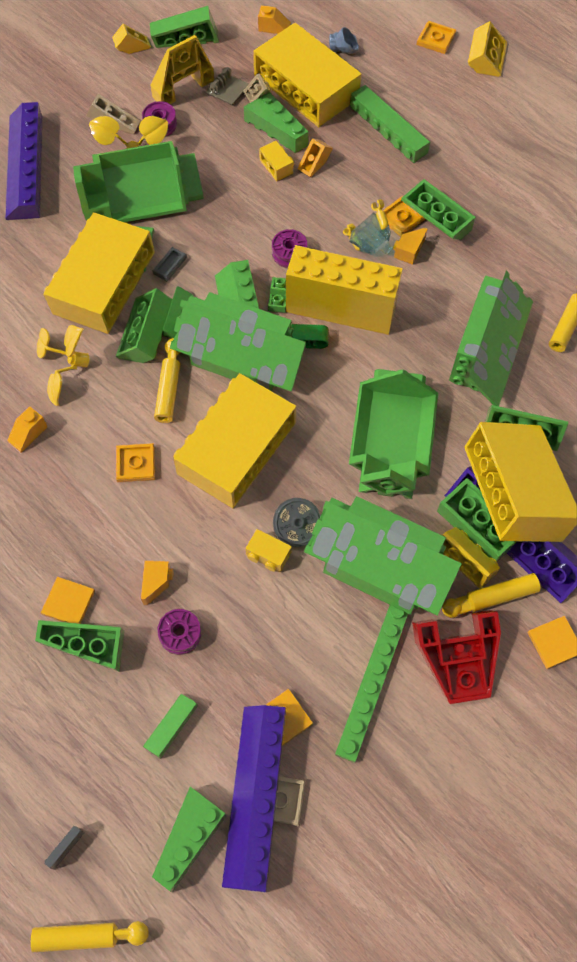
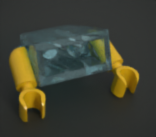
[343,199,392,255]

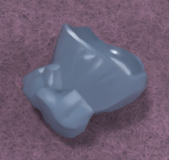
[329,27,359,54]

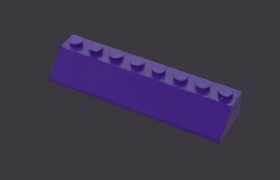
[5,102,42,220]
[444,466,577,603]
[222,705,286,893]

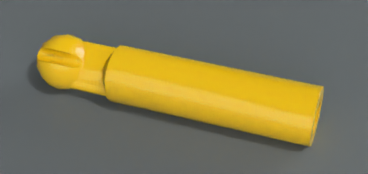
[548,293,577,352]
[154,338,181,423]
[442,573,541,618]
[31,921,149,952]

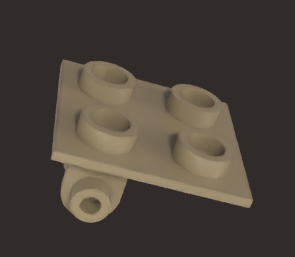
[206,67,248,105]

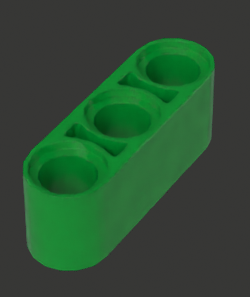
[292,324,329,349]

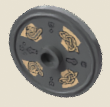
[273,498,321,547]

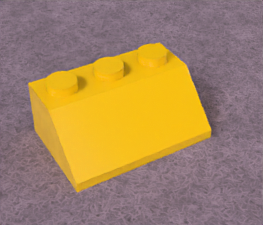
[468,21,507,77]
[442,527,500,589]

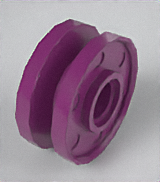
[142,101,177,137]
[272,229,307,268]
[157,609,201,655]

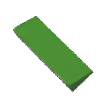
[163,286,194,338]
[143,694,198,759]

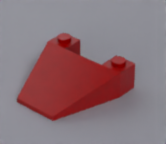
[412,610,501,704]

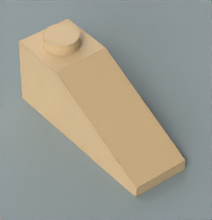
[243,74,271,103]
[86,94,140,134]

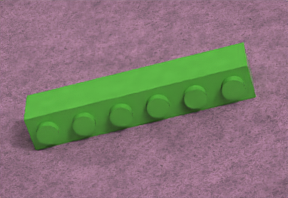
[350,85,430,163]

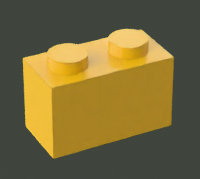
[259,141,294,182]
[245,529,292,573]

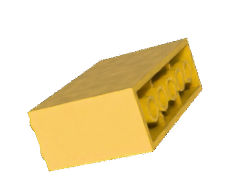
[253,23,362,128]
[43,212,155,334]
[286,245,403,335]
[173,373,296,509]
[464,422,577,542]

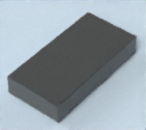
[152,247,187,281]
[44,826,85,870]

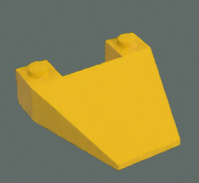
[150,35,215,104]

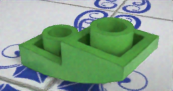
[268,277,286,313]

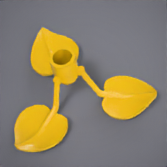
[89,116,168,149]
[36,325,90,406]

